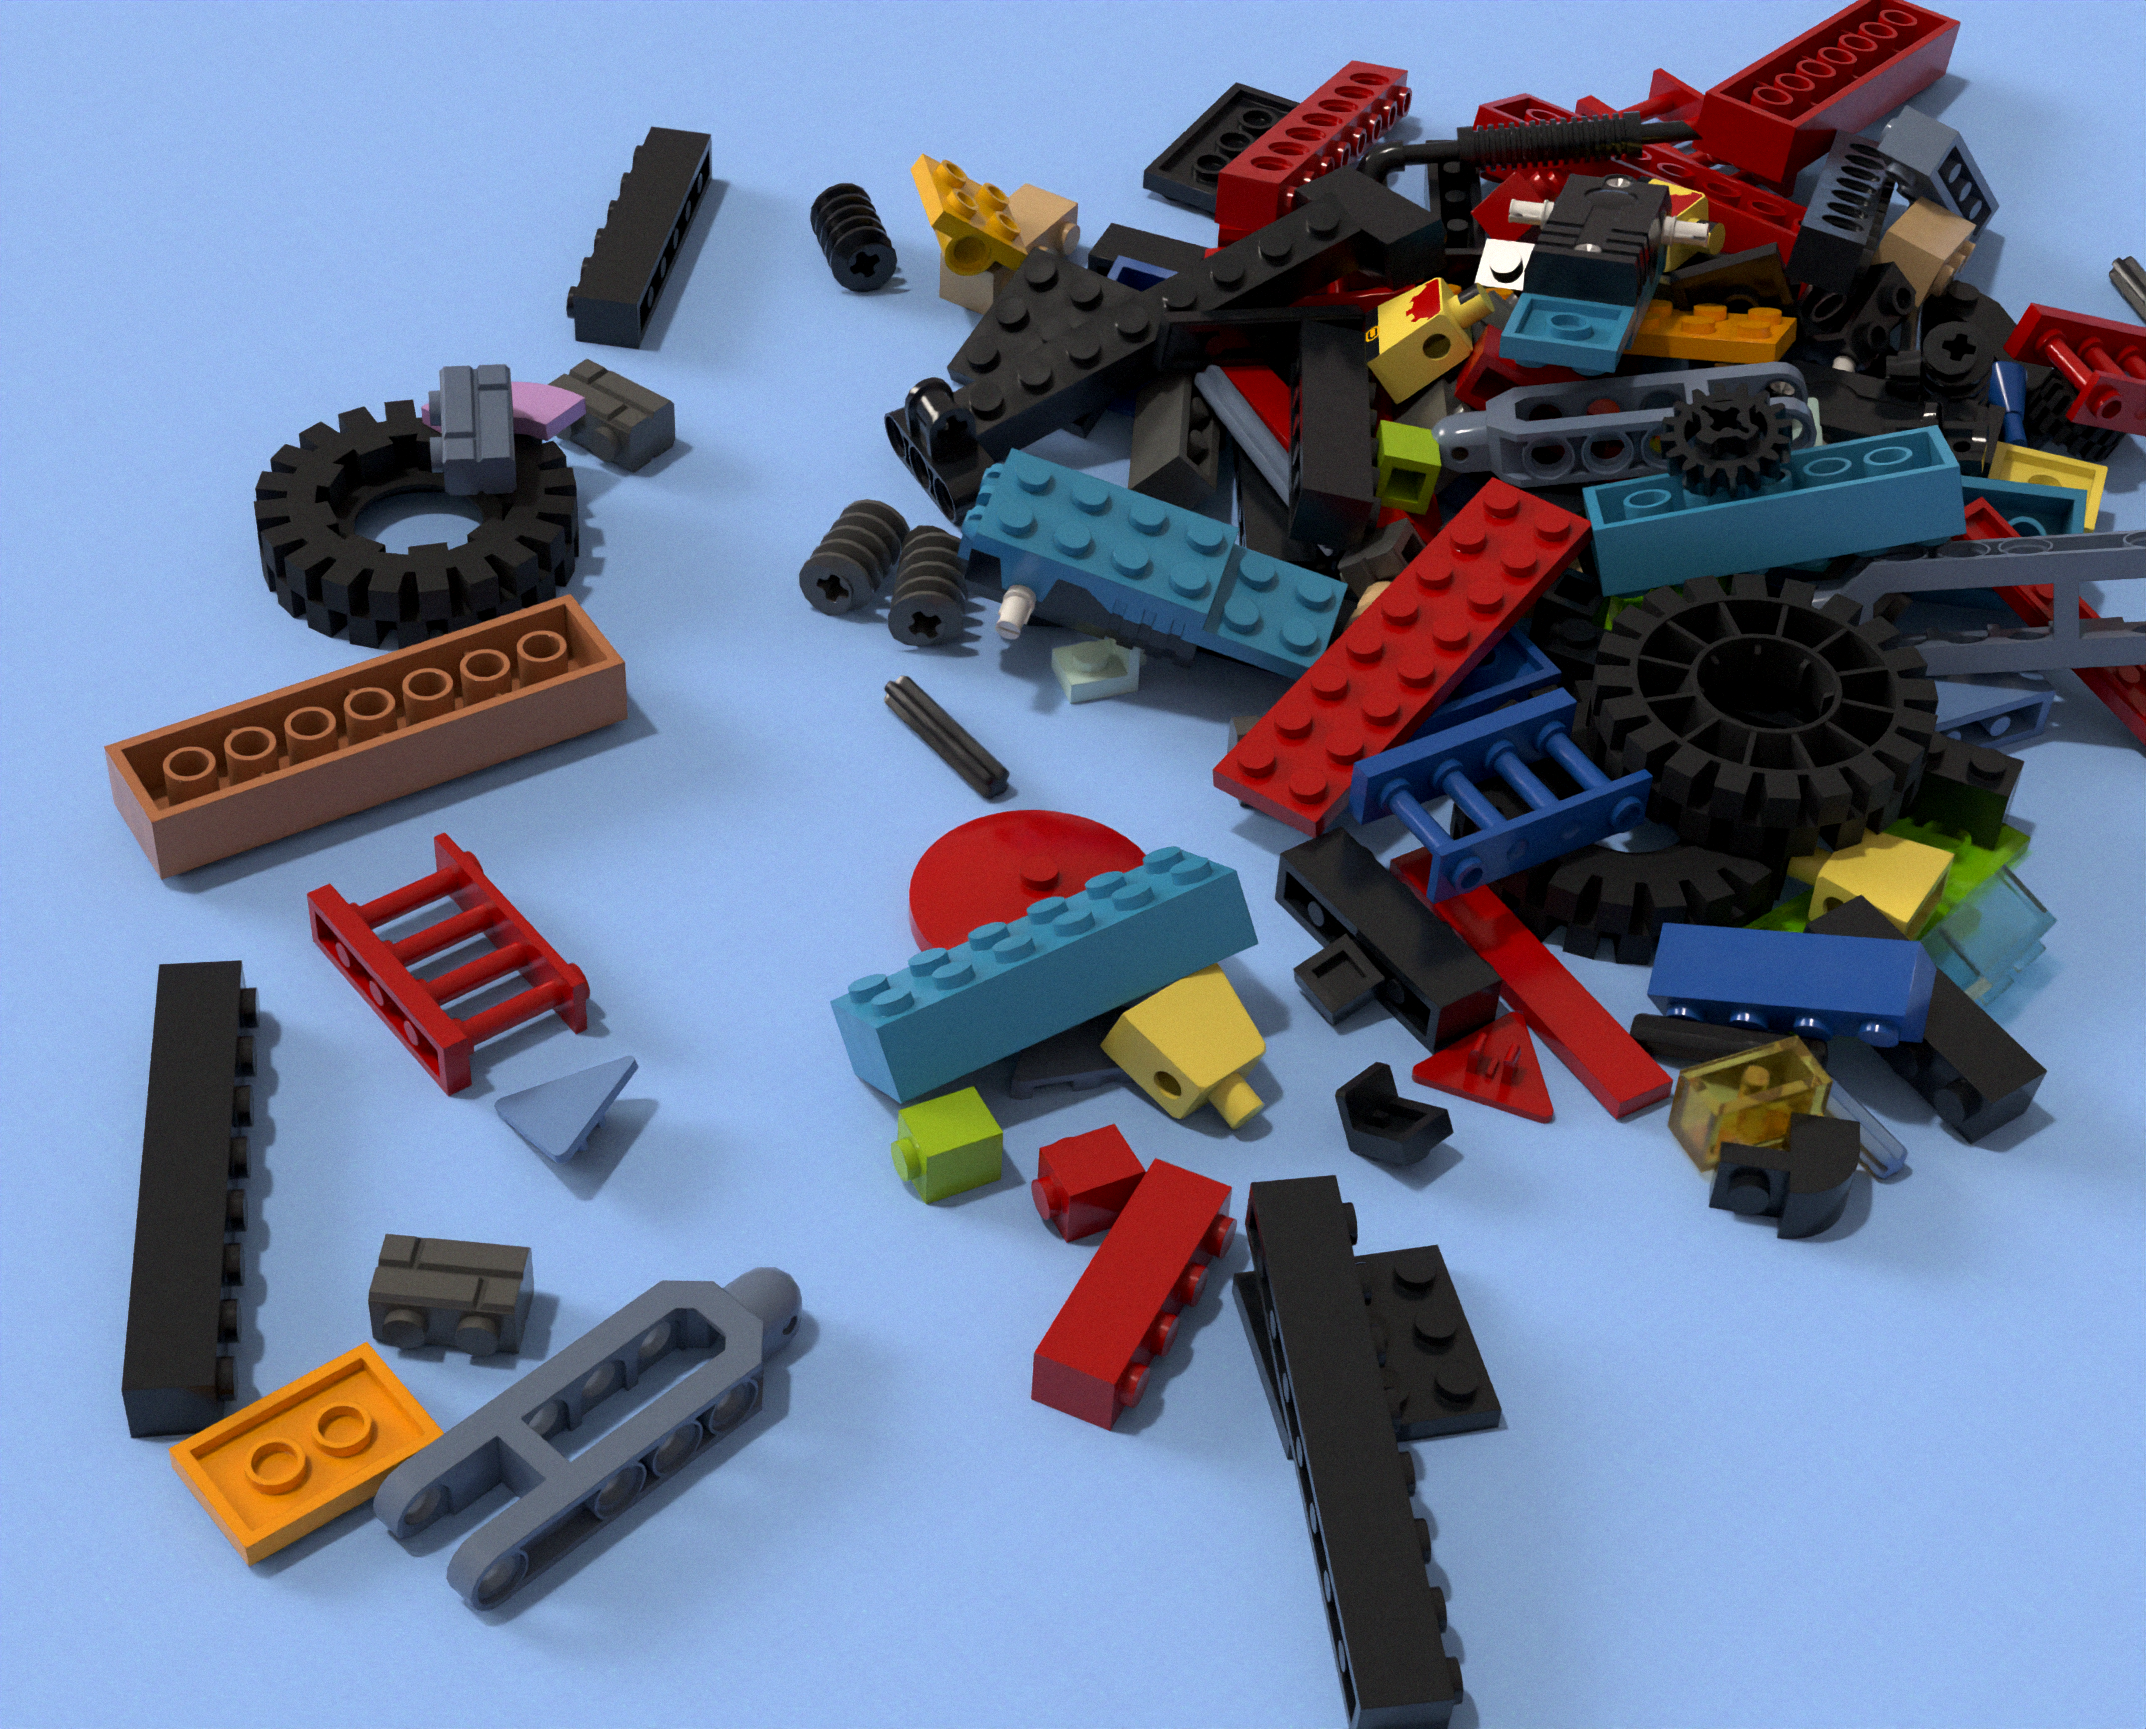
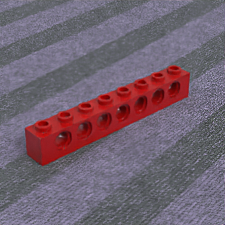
[1214,60,1412,231]

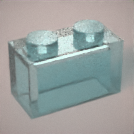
[1919,864,2058,1007]

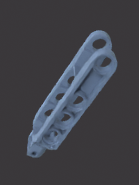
[1431,362,1817,488]
[1805,530,2146,676]
[373,1267,802,1611]

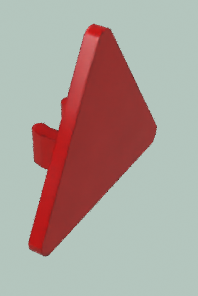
[1411,1012,1554,1124]

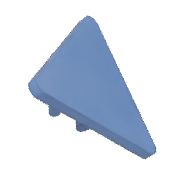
[494,1056,639,1164]

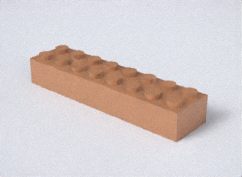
[104,594,628,880]

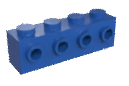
[1647,923,1937,1047]

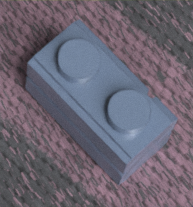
[428,364,517,496]

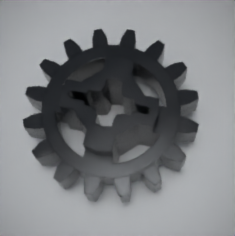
[1660,383,1793,498]

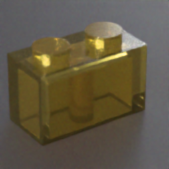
[1667,1036,1833,1173]

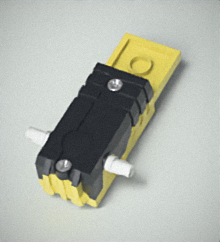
[1764,356,2108,533]

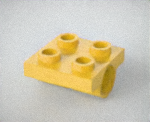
[910,153,1028,276]

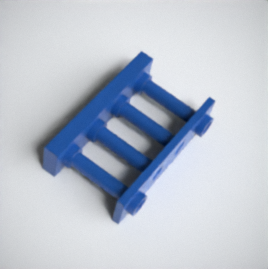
[1347,687,1653,904]

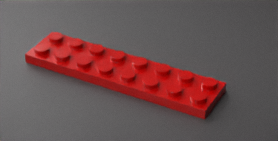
[1212,477,1593,838]

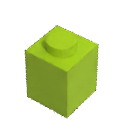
[1374,420,1441,515]
[891,1086,1003,1204]

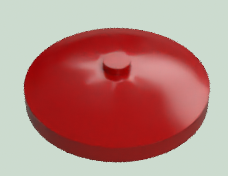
[909,810,1146,952]

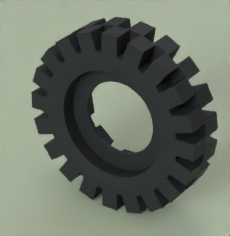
[254,399,579,650]

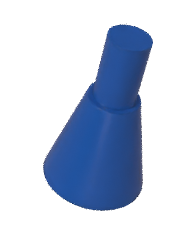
[1987,361,2028,448]

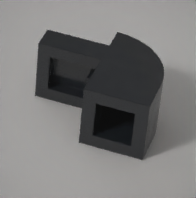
[1709,1112,1860,1239]

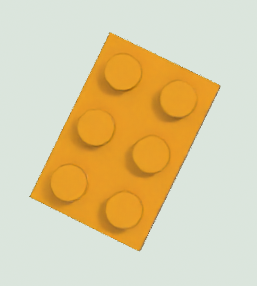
[168,1342,444,1567]

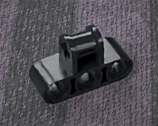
[884,377,995,523]

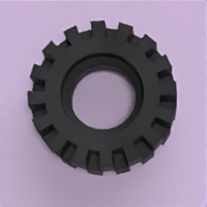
[2026,366,2127,462]

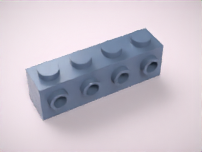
[1877,105,2000,244]

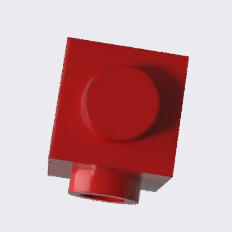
[1031,1124,1146,1243]

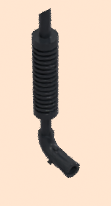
[1355,111,1703,188]

